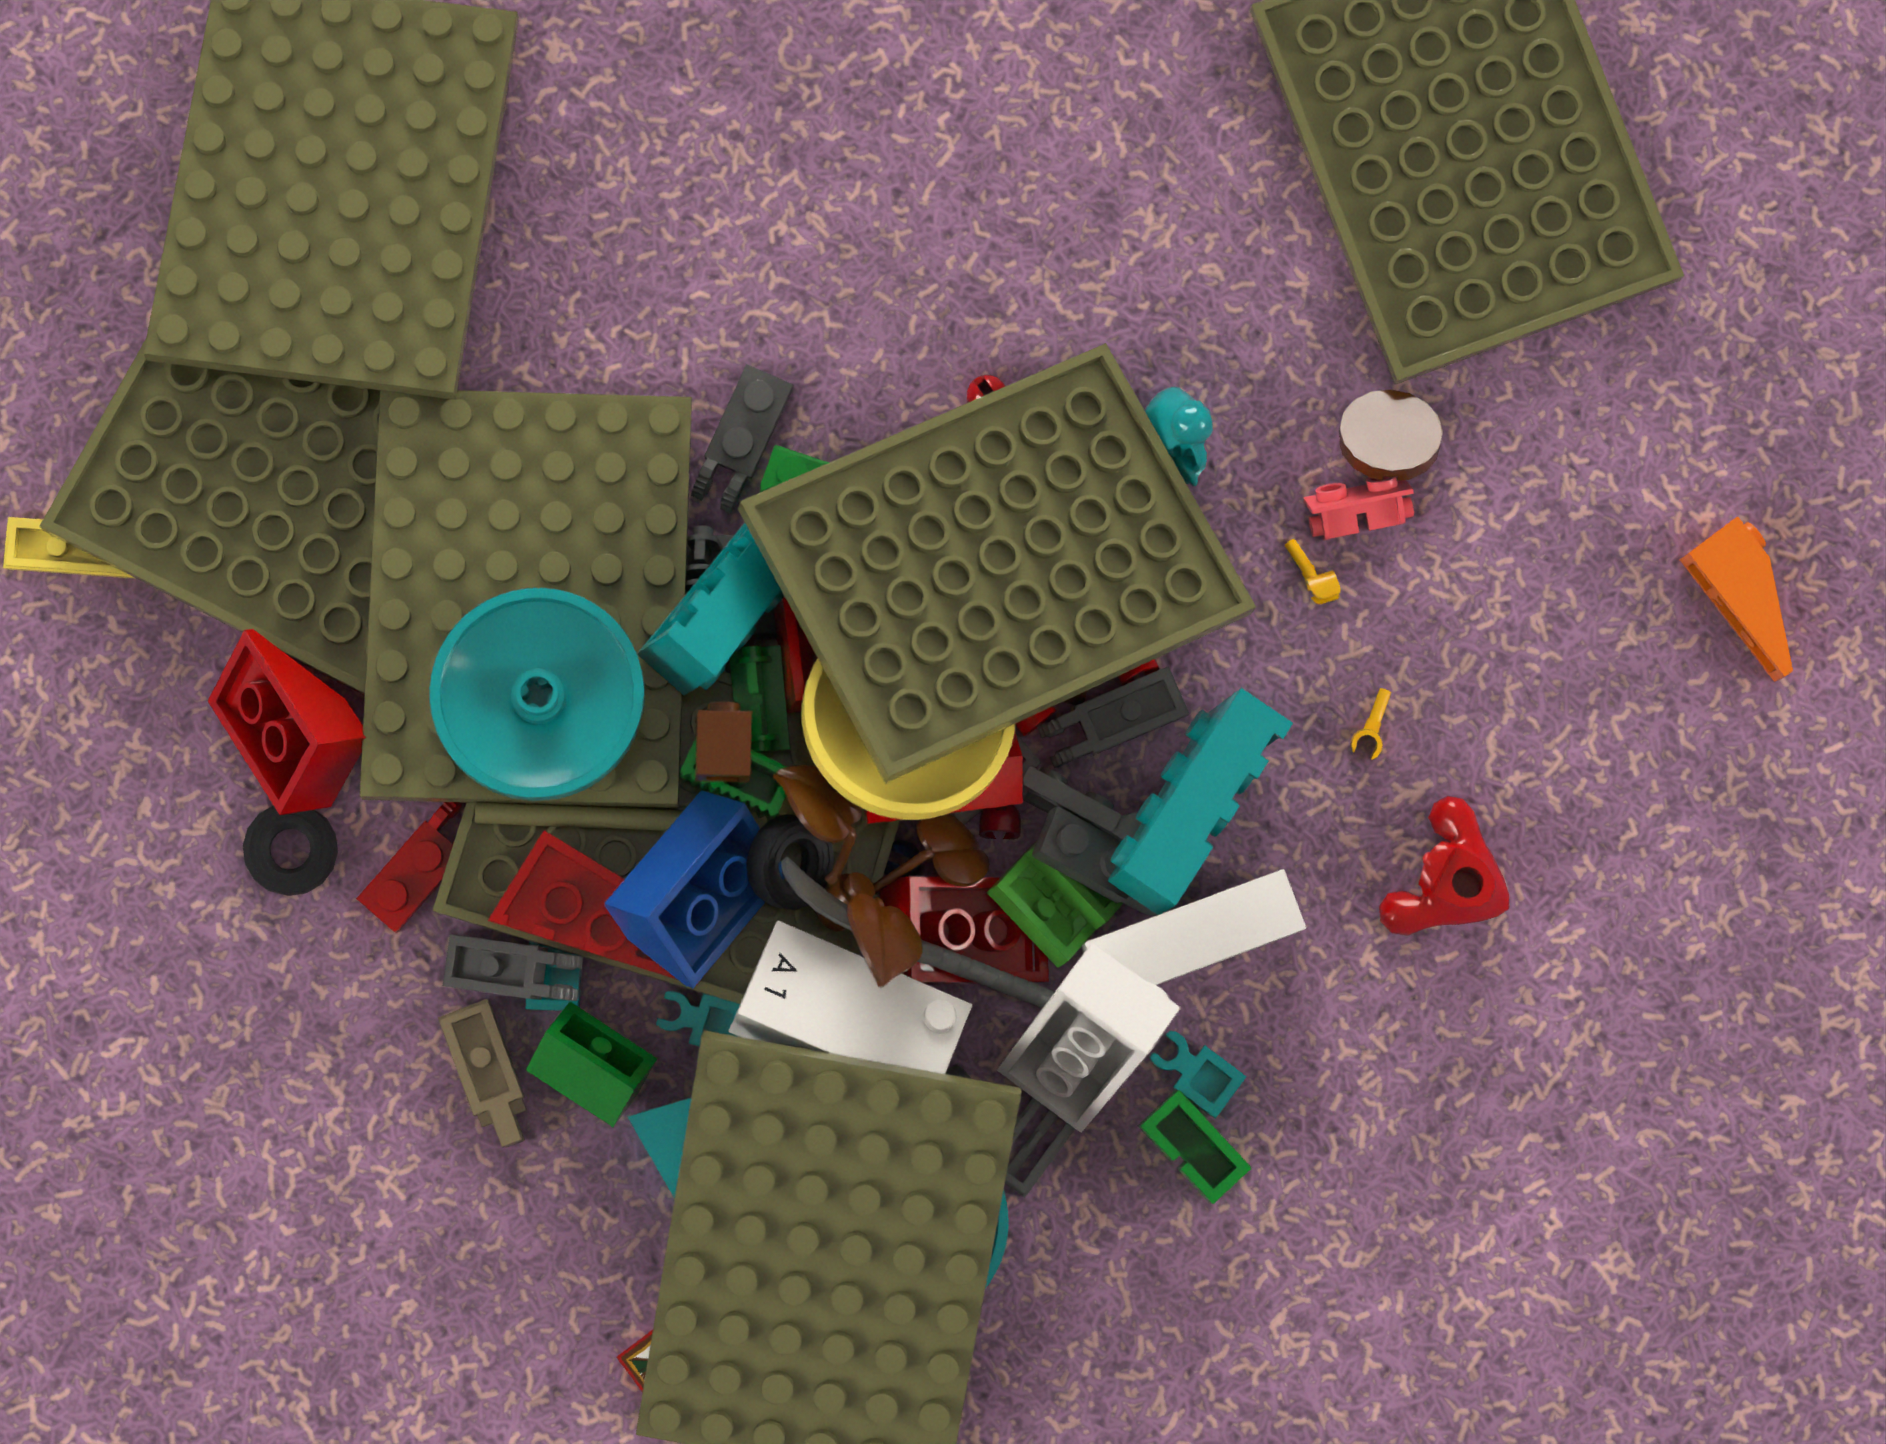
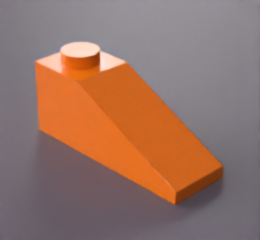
[1680,516,1793,682]

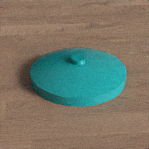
[430,588,645,801]

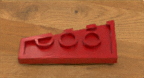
[488,830,700,986]

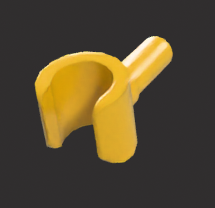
[1284,539,1341,604]
[1350,688,1391,760]

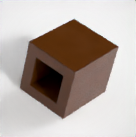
[695,702,752,782]

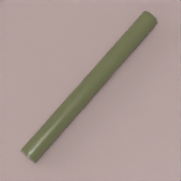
[475,802,684,831]

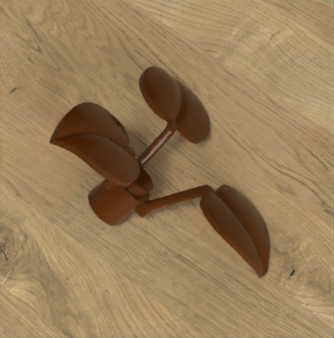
[772,765,990,988]

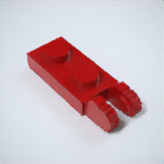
[356,802,463,933]

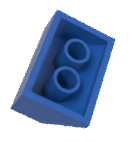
[604,790,785,988]

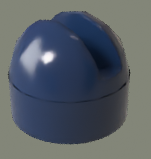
[884,840,922,878]

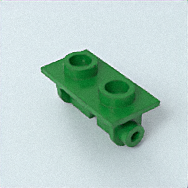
[730,645,791,753]

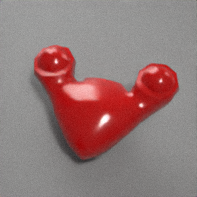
[1379,796,1509,936]

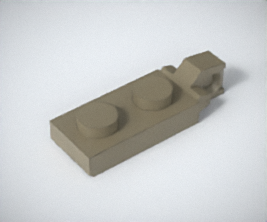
[438,999,527,1148]

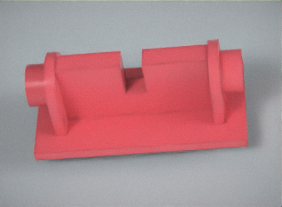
[1303,476,1414,540]

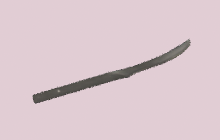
[781,857,1055,1008]

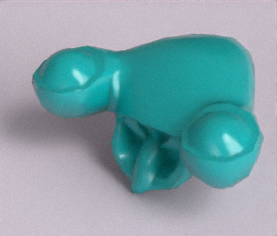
[1144,387,1213,486]

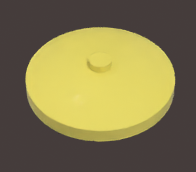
[801,659,1015,820]

